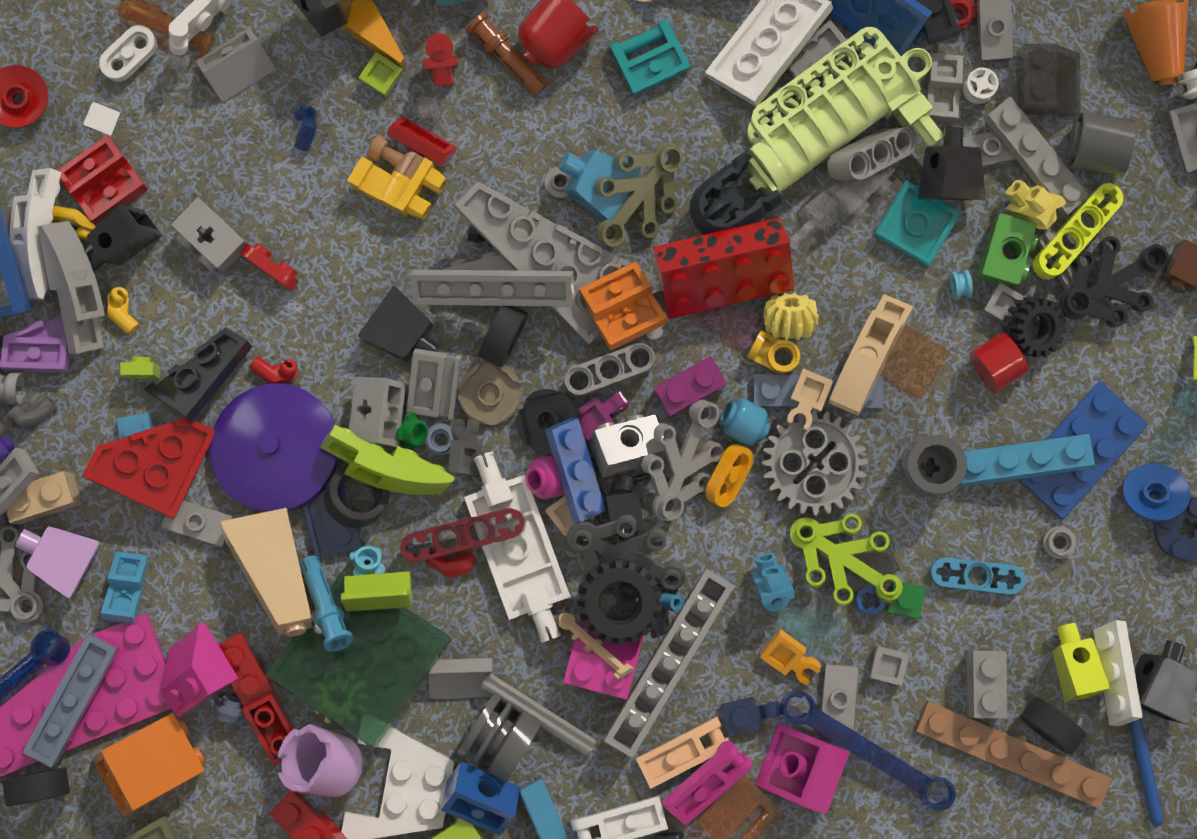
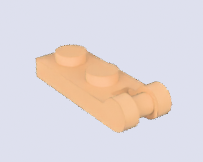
[635,716,730,789]

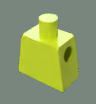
[1052,623,1110,703]

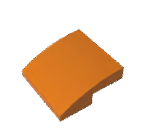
[579,262,667,351]

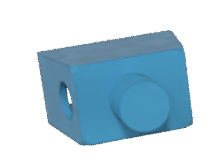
[558,150,641,222]

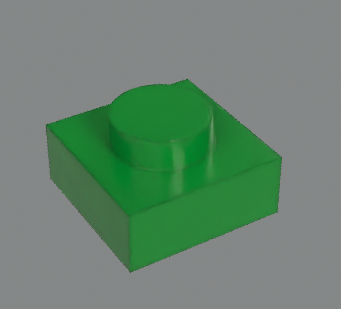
[886,582,926,619]

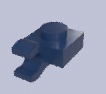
[721,696,781,737]

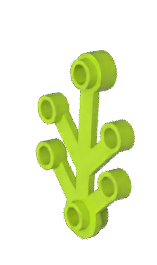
[790,514,903,606]

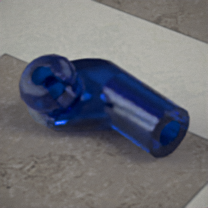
[294,104,317,152]

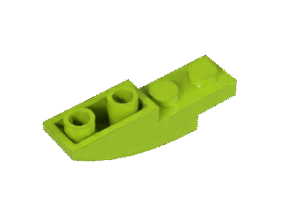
[320,425,455,495]

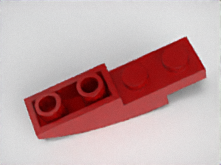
[217,631,295,766]
[269,790,347,839]

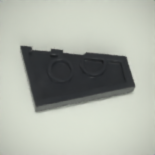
[144,327,253,422]

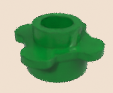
[396,412,428,450]

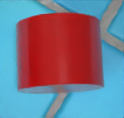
[969,332,1029,393]

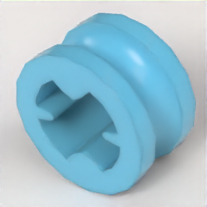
[950,270,973,300]

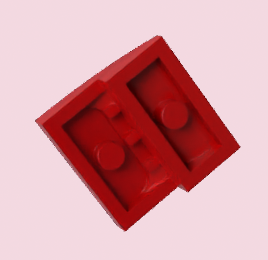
[57,135,148,226]

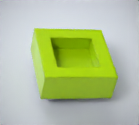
[358,52,404,98]
[120,357,160,379]

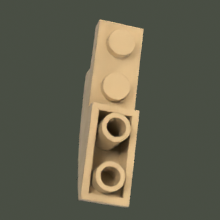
[829,294,913,416]

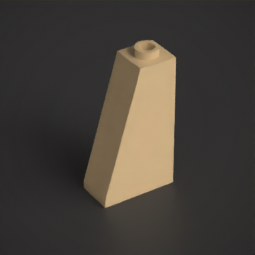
[221,508,312,637]

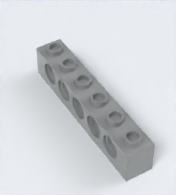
[604,569,735,759]

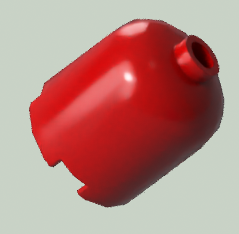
[518,0,599,69]

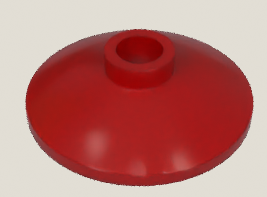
[0,65,49,128]

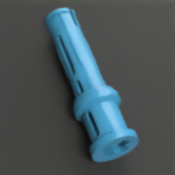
[299,556,353,652]

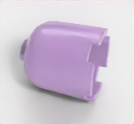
[278,724,363,797]

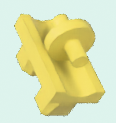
[1005,180,1067,230]

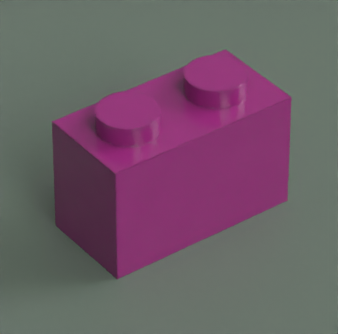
[653,356,727,419]

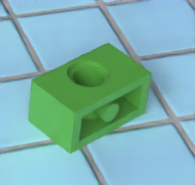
[976,213,1039,290]

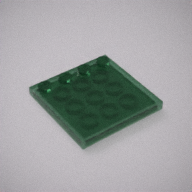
[266,569,452,749]

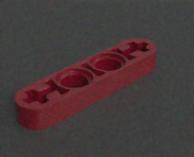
[400,508,526,562]

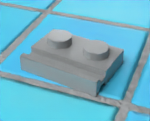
[406,349,462,420]

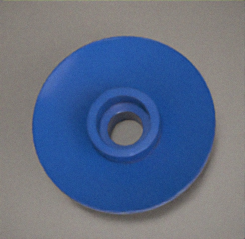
[1123,463,1190,522]

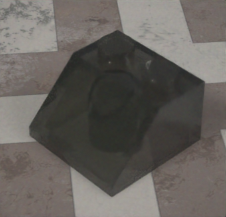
[1016,43,1081,116]

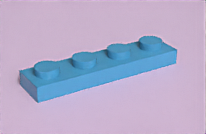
[962,434,1095,487]

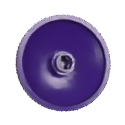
[210,383,339,512]

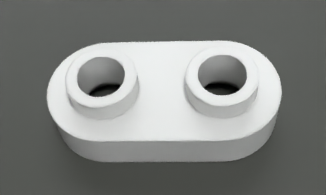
[99,25,157,82]

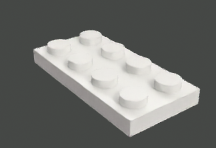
[705,0,833,107]

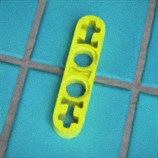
[1033,183,1124,280]

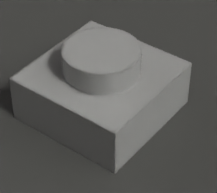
[982,283,1024,327]
[868,646,910,686]

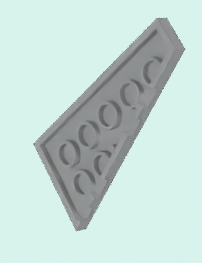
[452,181,655,344]

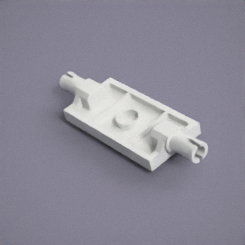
[464,451,571,643]

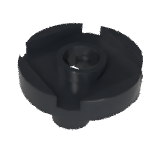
[517,389,581,454]

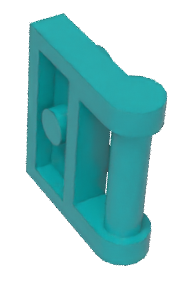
[609,19,691,97]

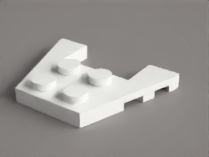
[341,713,455,839]

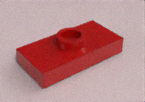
[387,117,457,166]

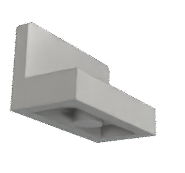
[196,28,275,102]
[426,658,494,699]

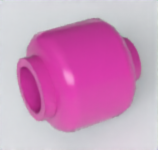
[525,455,565,499]

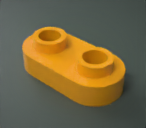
[706,444,753,507]

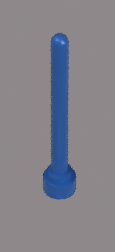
[1129,667,1164,826]

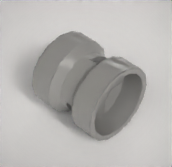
[0,373,25,405]

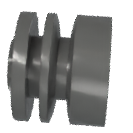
[458,694,542,783]

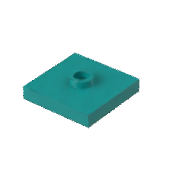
[873,180,961,269]

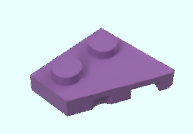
[0,312,70,373]

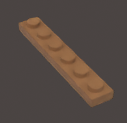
[915,701,1112,809]

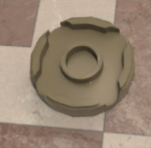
[458,362,522,426]

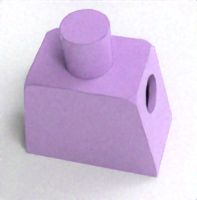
[15,526,101,599]

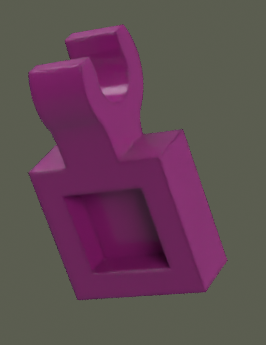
[579,391,630,442]

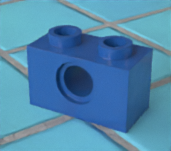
[441,761,520,836]

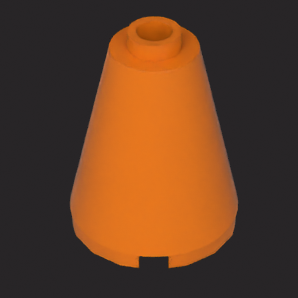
[1122,0,1189,87]

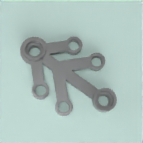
[641,400,724,521]
[0,526,44,623]

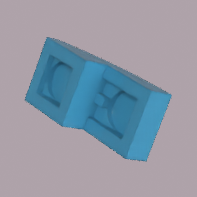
[100,551,148,624]

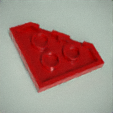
[82,417,214,519]

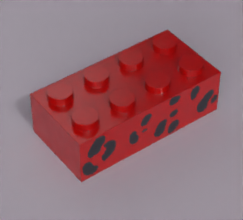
[653,217,794,319]

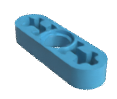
[929,557,1026,594]

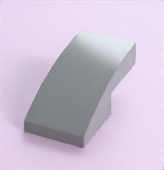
[927,53,963,124]

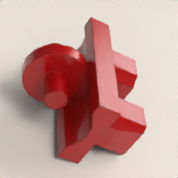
[423,33,459,86]

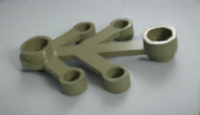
[595,142,683,247]

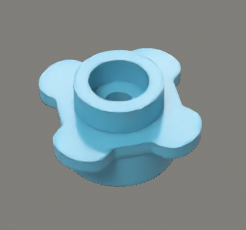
[350,546,385,576]

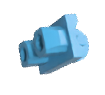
[751,553,795,612]

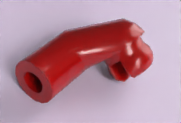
[249,356,298,384]

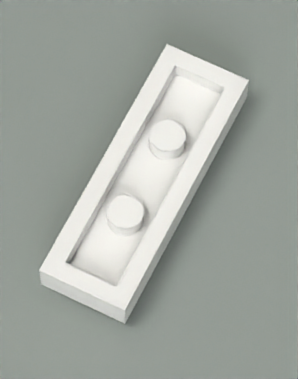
[1093,620,1143,726]

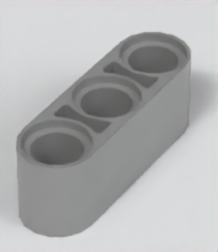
[827,127,916,181]
[565,343,655,398]

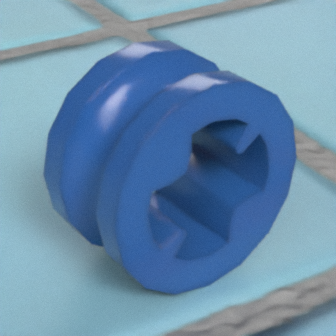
[854,586,885,615]

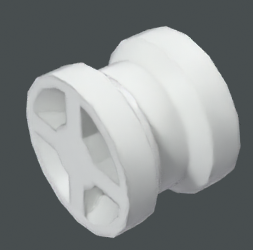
[962,68,999,105]

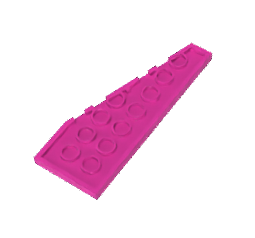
[0,613,171,777]

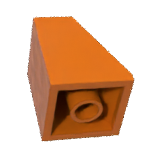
[93,713,205,818]

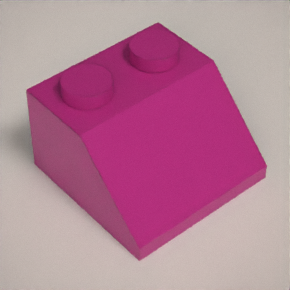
[563,619,643,700]
[161,622,238,718]
[755,723,850,814]

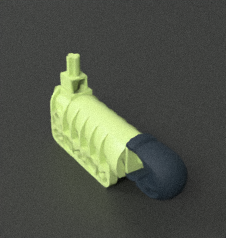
[689,27,944,235]

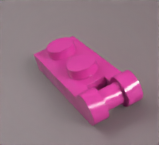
[662,740,752,826]

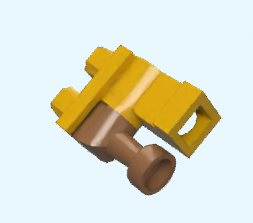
[347,134,448,220]

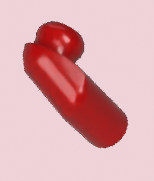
[425,550,476,578]

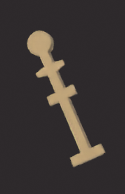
[558,613,634,680]

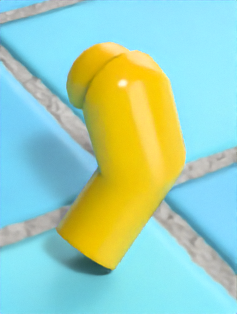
[52,206,95,242]
[107,287,140,336]

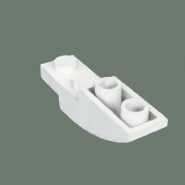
[10,168,61,300]

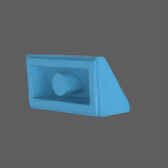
[519,779,568,839]

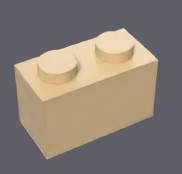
[6,471,82,524]

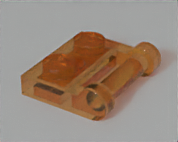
[696,775,784,839]

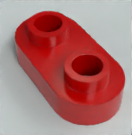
[240,242,299,292]

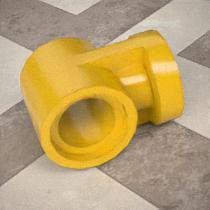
[746,329,800,374]

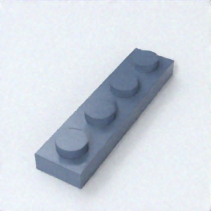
[753,374,883,409]
[23,633,120,768]

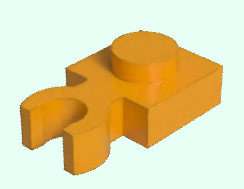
[759,629,821,685]

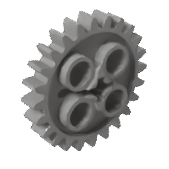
[761,410,868,516]

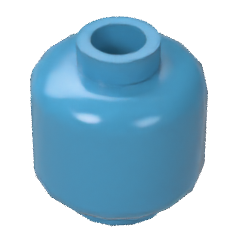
[719,398,770,446]

